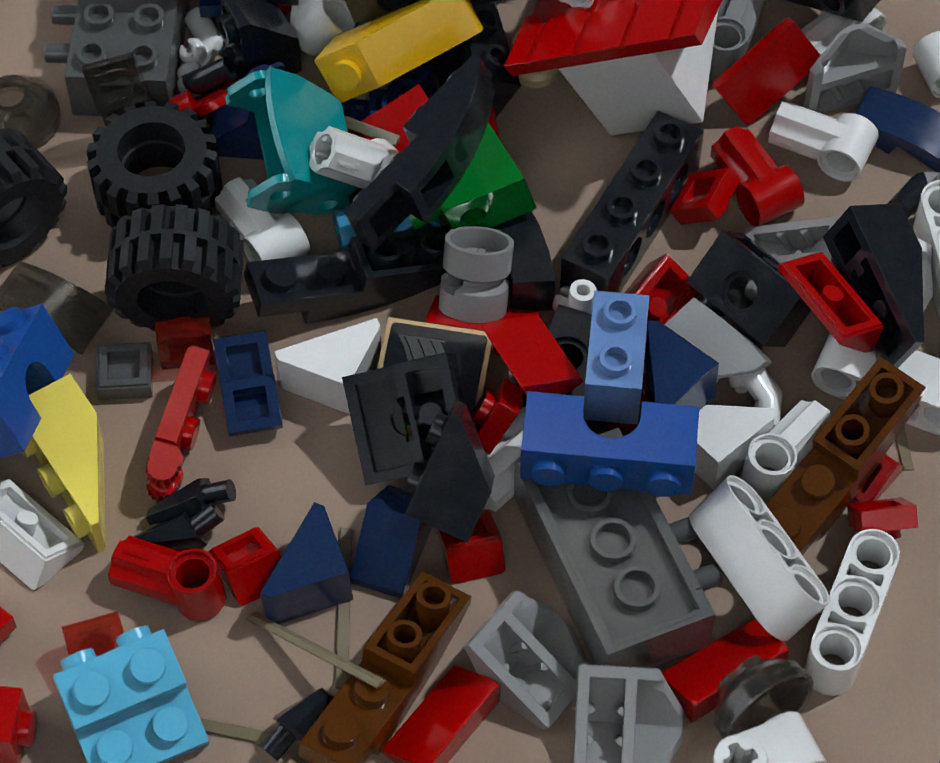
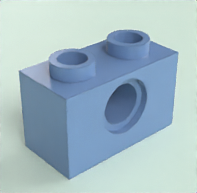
[583,291,650,425]

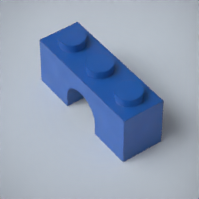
[0,303,75,459]
[520,391,699,497]

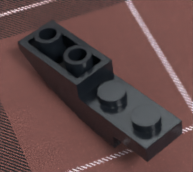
[344,54,495,251]
[243,226,451,324]

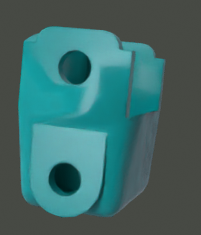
[225,67,358,216]

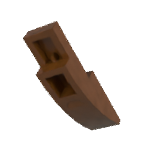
[766,357,926,556]
[298,571,472,763]

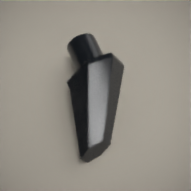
[146,478,236,525]
[133,502,225,550]
[260,688,335,761]

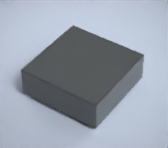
[96,342,153,400]

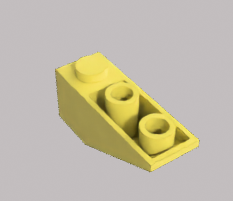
[22,374,106,553]

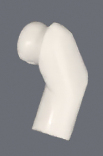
[179,7,224,66]
[553,279,597,314]
[729,368,783,428]

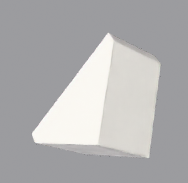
[274,318,382,414]
[695,405,775,490]

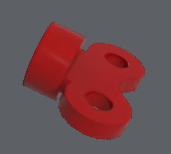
[169,82,233,120]

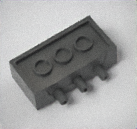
[44,0,190,117]
[514,428,723,668]

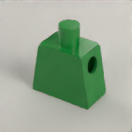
[408,123,537,230]

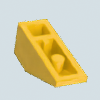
[314,0,483,103]

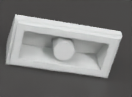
[0,479,85,590]

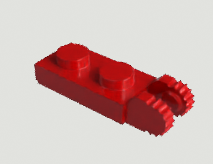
[145,345,217,502]

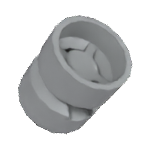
[439,226,514,324]

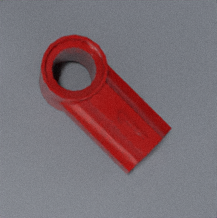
[710,125,805,227]
[108,536,226,621]

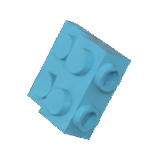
[53,625,209,763]

